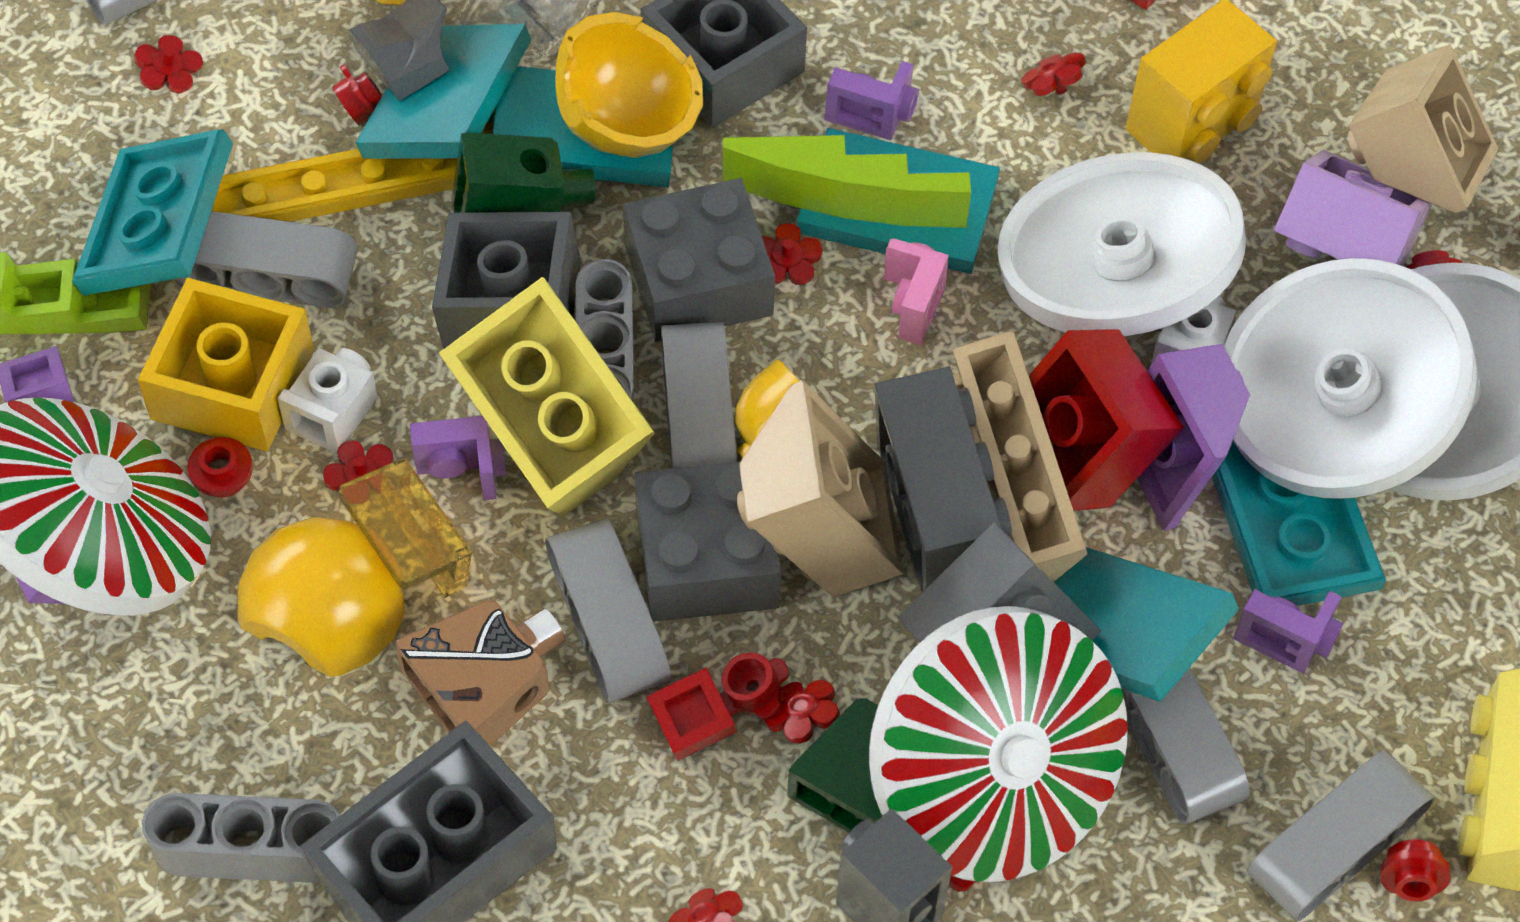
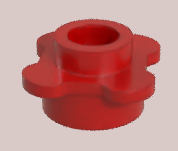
[332,63,383,126]
[720,653,790,720]

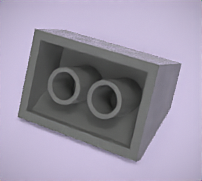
[874,366,1012,593]
[300,720,557,922]

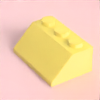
[439,277,655,517]
[1458,669,1520,891]

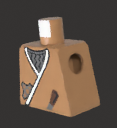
[395,600,565,747]

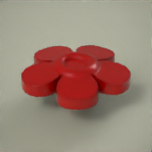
[134,35,203,93]
[1021,52,1087,96]
[762,223,823,285]
[323,440,397,507]
[765,680,840,744]
[668,888,743,922]

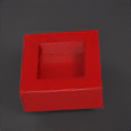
[646,667,737,762]

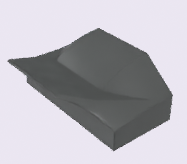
[349,0,450,101]

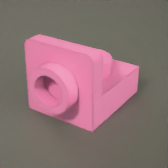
[884,239,949,346]

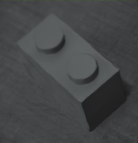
[836,808,952,922]

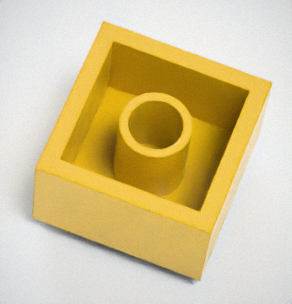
[1125,0,1277,163]
[138,277,314,452]

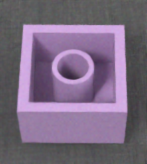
[1274,150,1432,266]

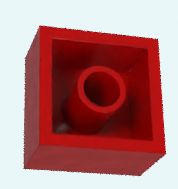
[1029,329,1184,511]

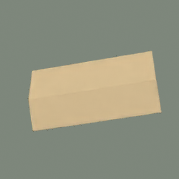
[953,330,1087,581]

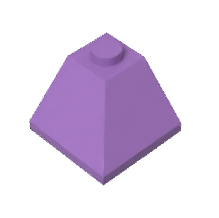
[1137,344,1250,531]

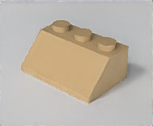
[1348,44,1498,213]
[737,381,904,596]

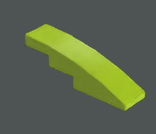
[722,135,971,228]
[0,252,151,334]

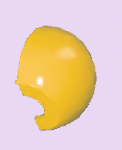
[555,12,703,158]
[237,517,406,677]

